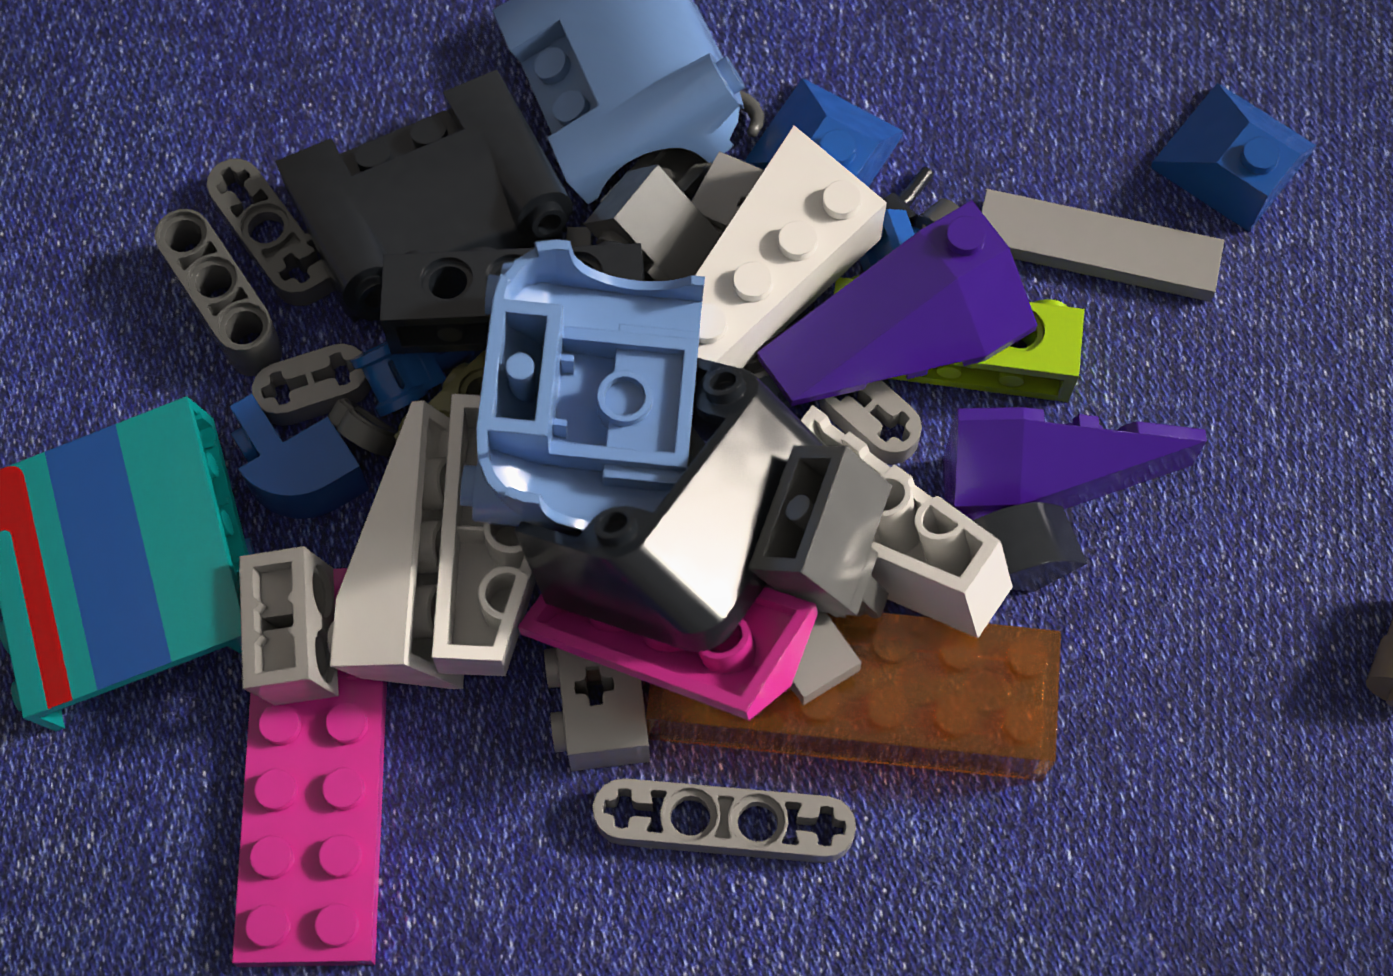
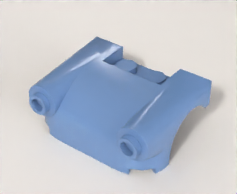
[492,0,745,204]
[460,239,705,535]

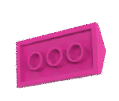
[518,587,818,720]

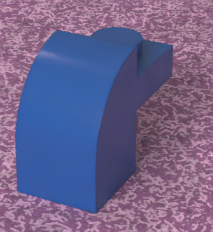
[230,394,369,519]

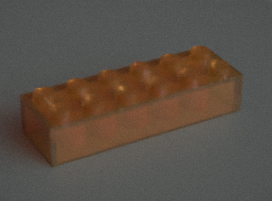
[646,613,1061,781]

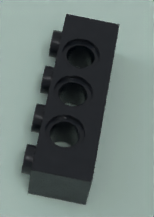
[380,241,645,354]

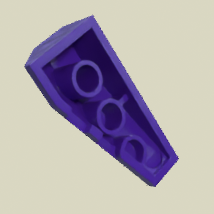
[757,200,1037,406]
[942,407,1207,521]

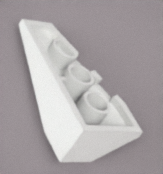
[327,401,464,689]

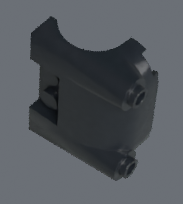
[275,69,573,323]

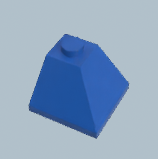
[744,78,903,187]
[1150,83,1316,232]

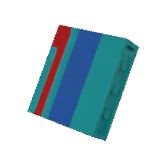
[0,396,249,731]

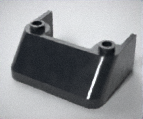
[514,358,826,652]

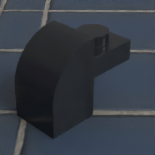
[973,502,1087,592]

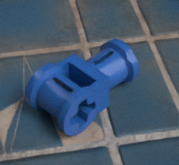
[350,341,483,417]

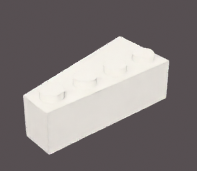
[695,126,887,368]
[432,394,536,676]
[801,405,1012,638]

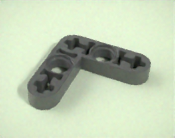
[207,158,335,306]

